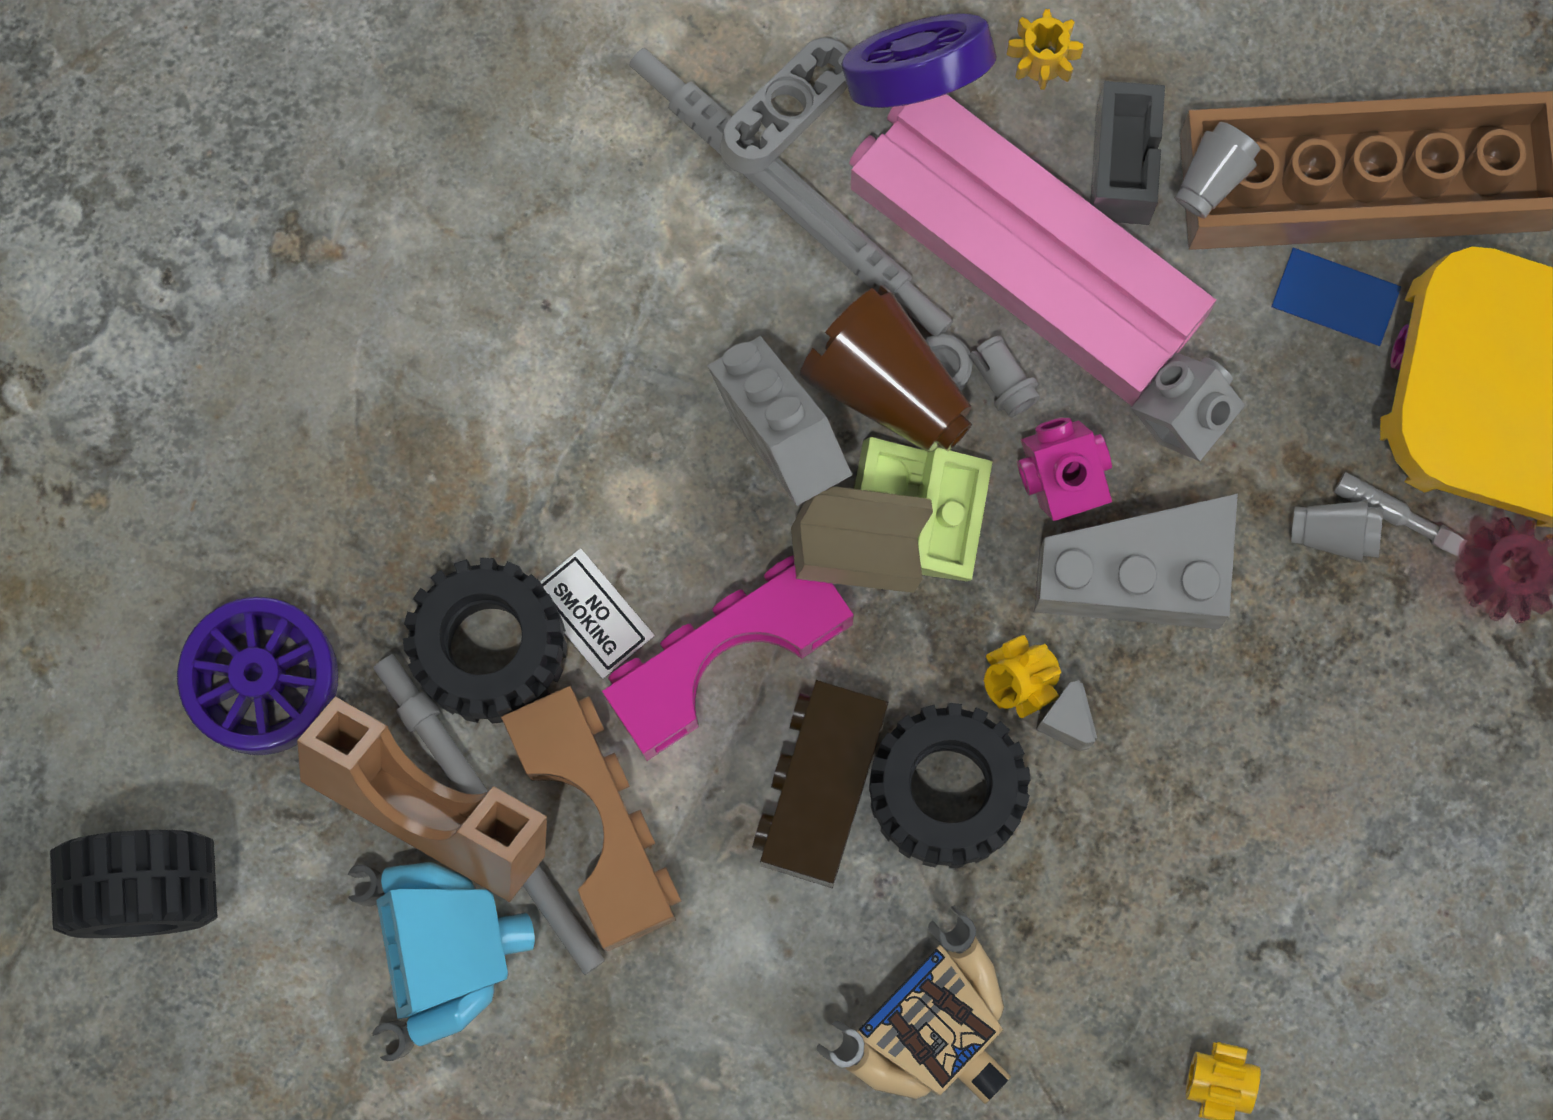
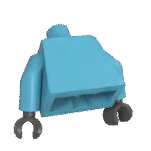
[348,862,535,1061]

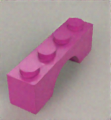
[602,555,854,761]

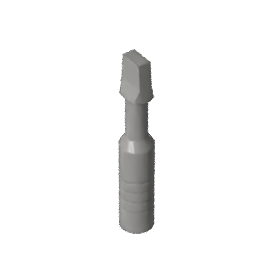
[1333,471,1468,557]

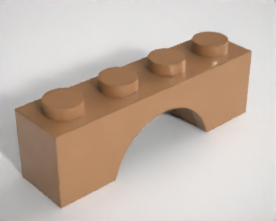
[501,686,682,952]
[297,696,547,902]

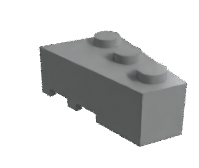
[1034,494,1238,629]

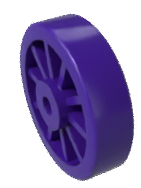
[841,14,997,108]
[177,597,338,755]

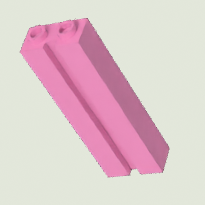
[849,94,1216,406]

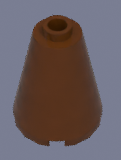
[800,285,972,452]

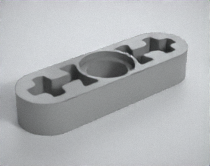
[720,38,850,174]

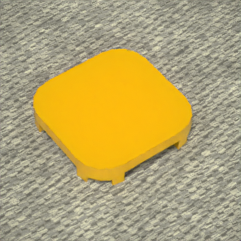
[1380,246,1553,528]

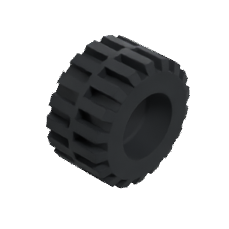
[403,558,567,724]
[869,703,1031,869]
[50,830,218,938]

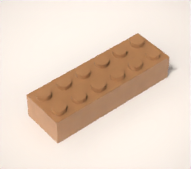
[1179,91,1553,250]

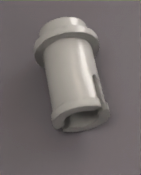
[969,335,1040,417]

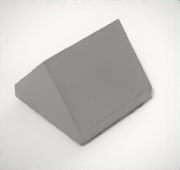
[1036,680,1097,751]

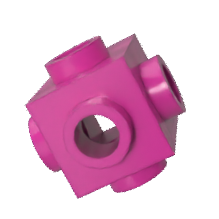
[1017,417,1112,521]

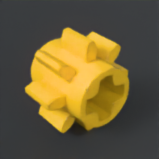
[1007,9,1083,90]
[984,635,1061,718]
[1185,1042,1261,1120]

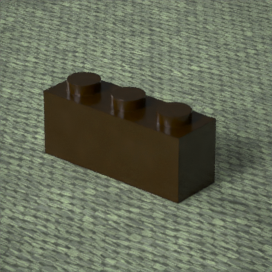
[752,680,889,889]

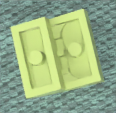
[854,437,993,581]

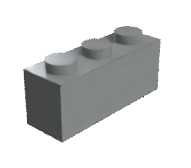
[707,336,852,506]

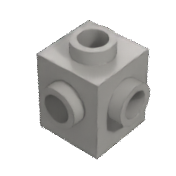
[1131,353,1245,461]

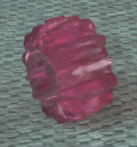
[1458,517,1553,624]

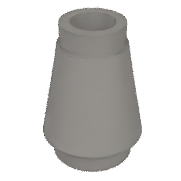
[1174,122,1261,219]
[1291,501,1384,562]

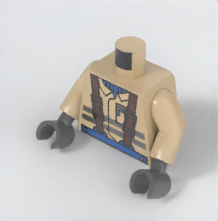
[817,905,1011,1104]

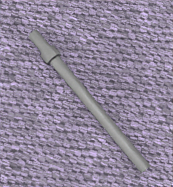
[373,654,605,975]

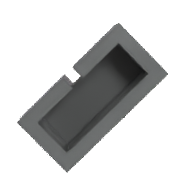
[1090,81,1165,225]

